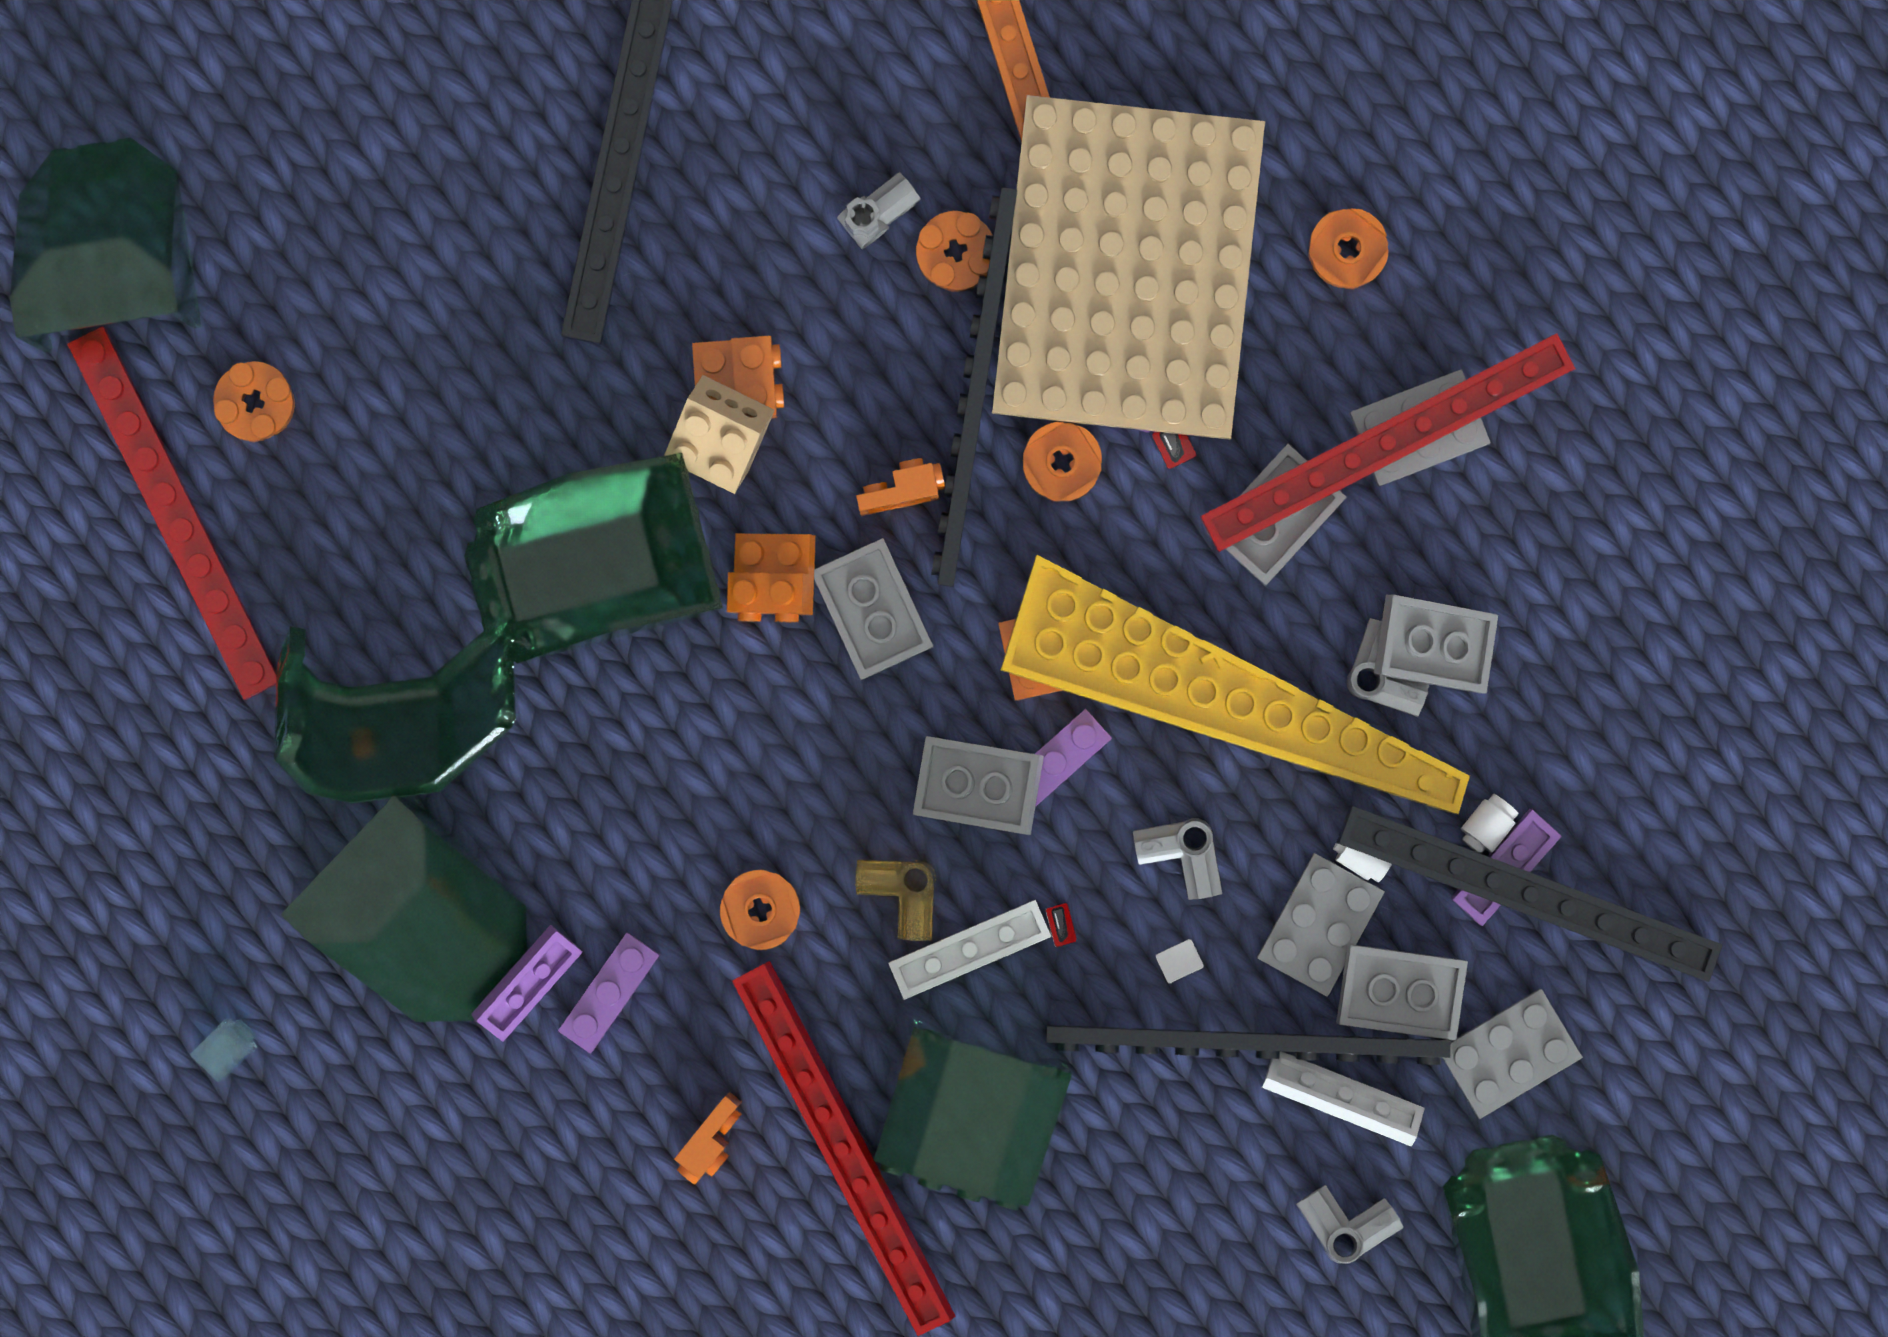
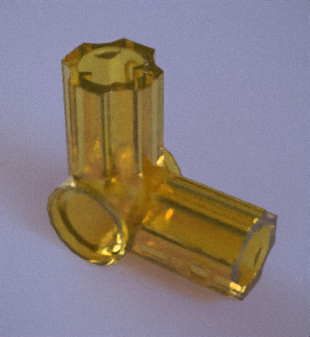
[855,859,936,941]

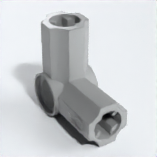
[837,172,921,249]
[1346,618,1429,717]
[1133,818,1223,900]
[1296,1185,1404,1263]

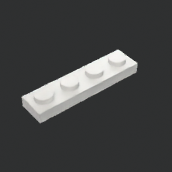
[888,900,1051,1000]
[1262,1051,1425,1146]

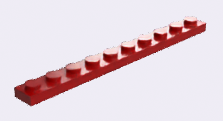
[67,326,281,700]
[1200,333,1576,552]
[732,961,956,1336]

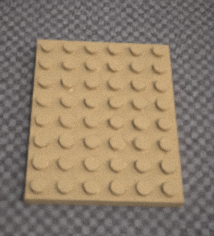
[992,95,1265,440]

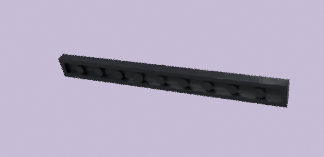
[561,0,674,345]
[931,187,1018,587]
[1336,806,1723,982]
[1046,1025,1451,1065]

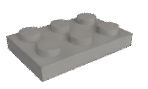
[1349,369,1490,487]
[1206,444,1347,586]
[814,538,933,680]
[1374,595,1498,694]
[913,736,1044,835]
[1257,853,1385,997]
[1336,944,1468,1041]
[1442,988,1583,1119]

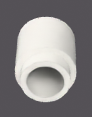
[1461,794,1519,854]
[1333,843,1392,883]

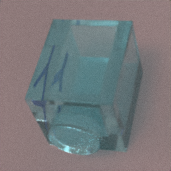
[190,1019,258,1083]

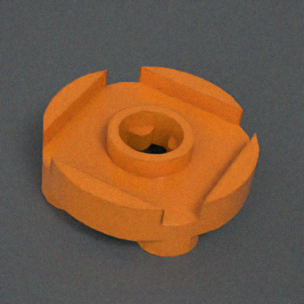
[1308,208,1388,289]
[916,211,993,292]
[213,361,295,442]
[1023,422,1102,502]
[720,870,800,950]

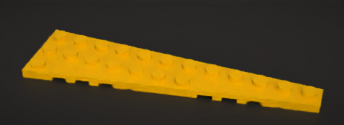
[1000,555,1470,814]

